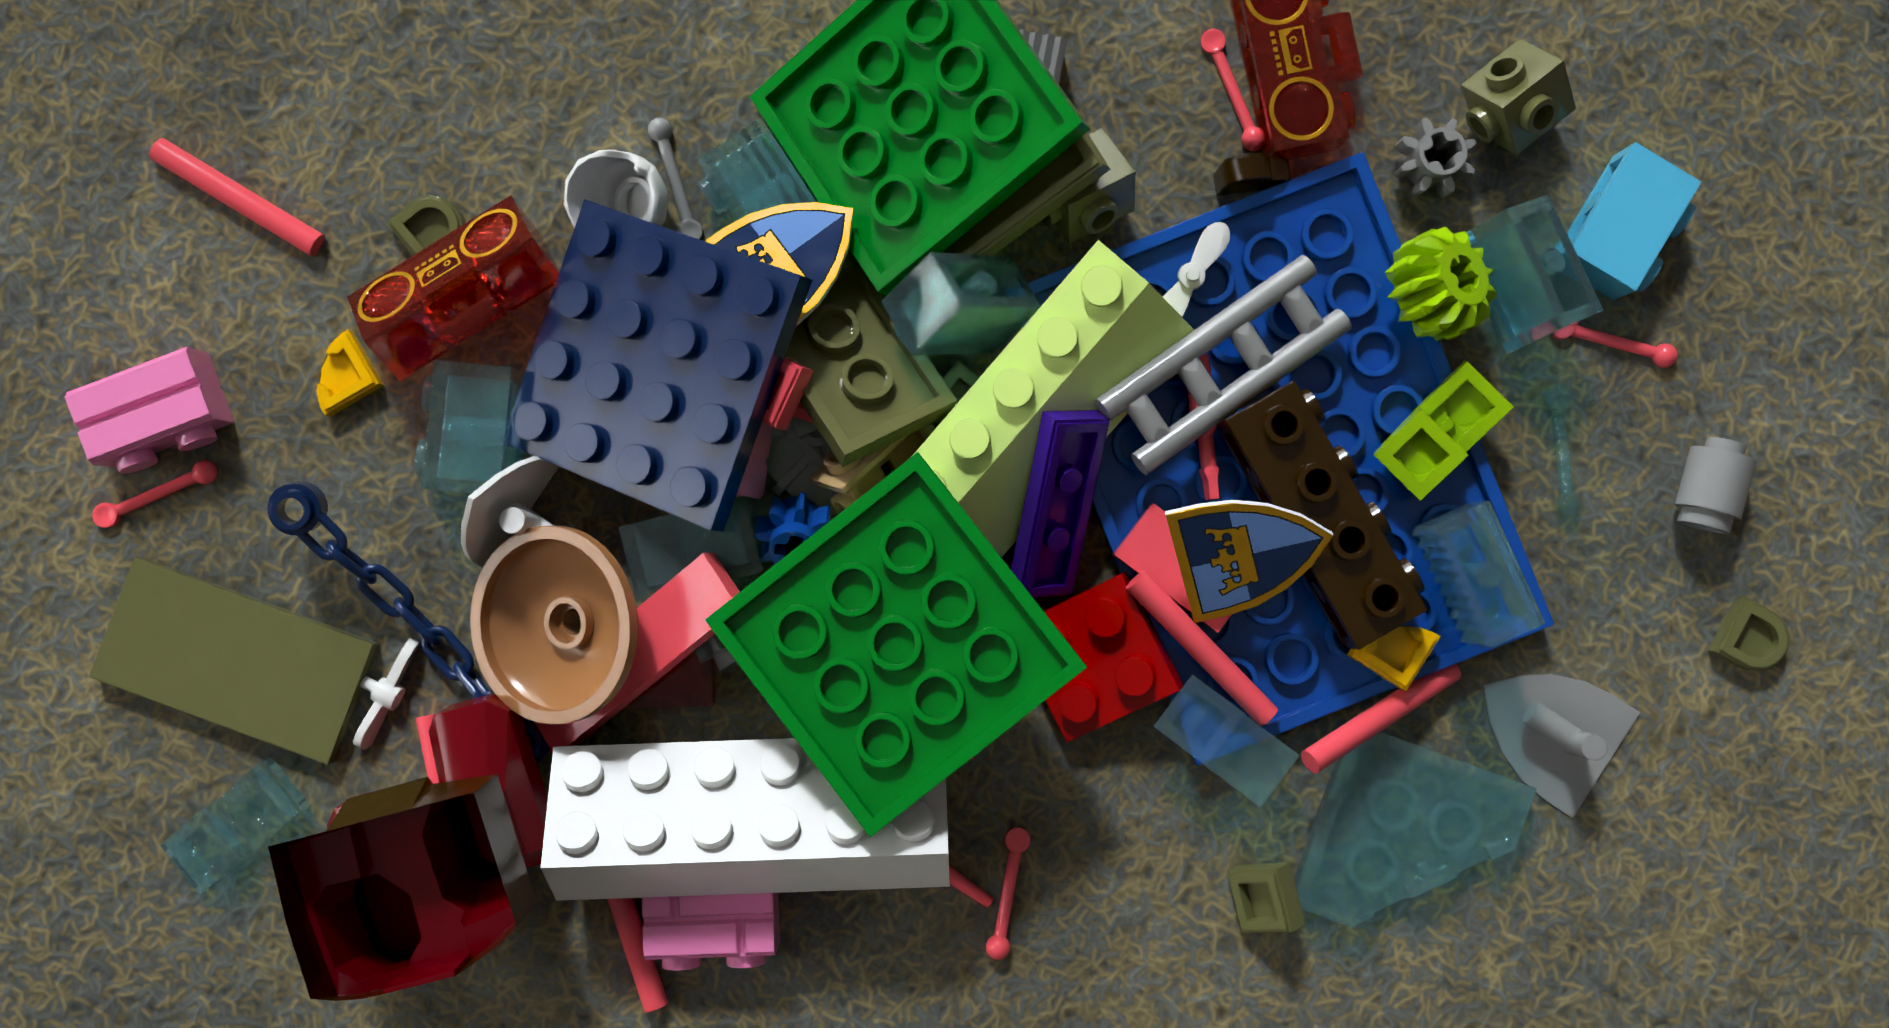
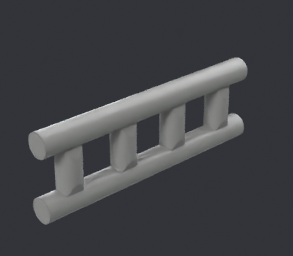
[1095,255,1352,475]

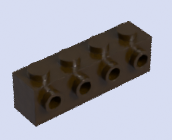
[1217,381,1427,650]

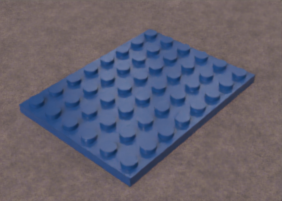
[1008,152,1555,766]

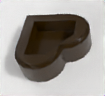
[1214,153,1291,196]

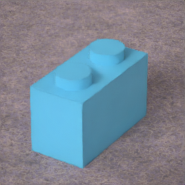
[1549,142,1702,300]

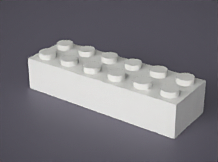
[541,738,950,901]

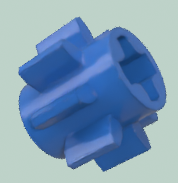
[754,492,830,564]

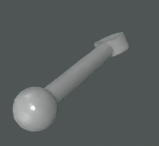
[648,117,703,240]

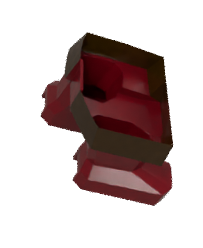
[268,693,548,1001]

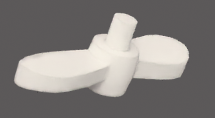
[1163,222,1230,317]
[353,638,419,750]

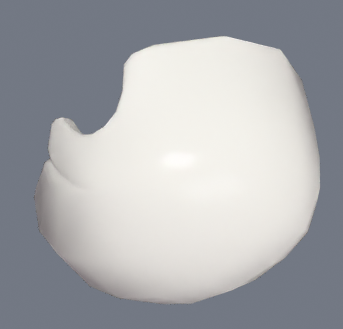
[563,150,668,229]

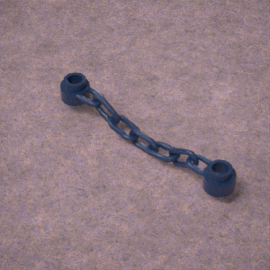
[267,481,550,763]

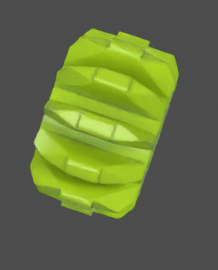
[1384,226,1498,341]

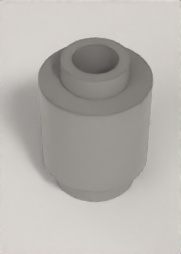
[1674,437,1757,535]

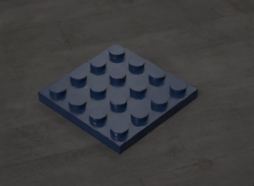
[501,199,812,532]

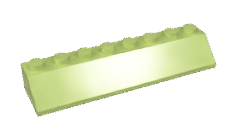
[910,240,1194,558]

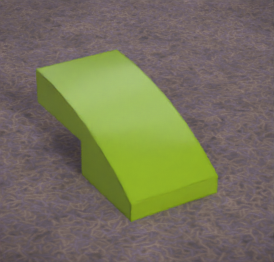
[1373,360,1514,501]

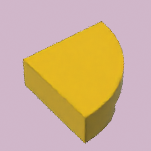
[316,329,385,417]
[1347,625,1441,691]

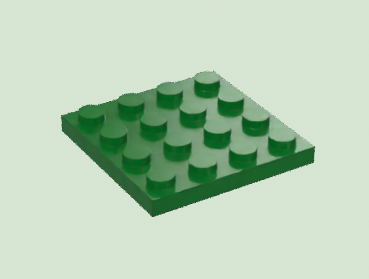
[749,0,1091,296]
[705,452,1087,837]

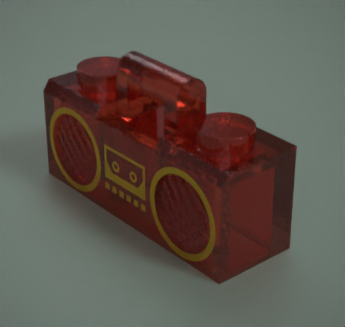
[1230,0,1363,160]
[347,195,560,381]

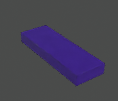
[1011,410,1110,598]

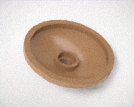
[470,525,638,724]

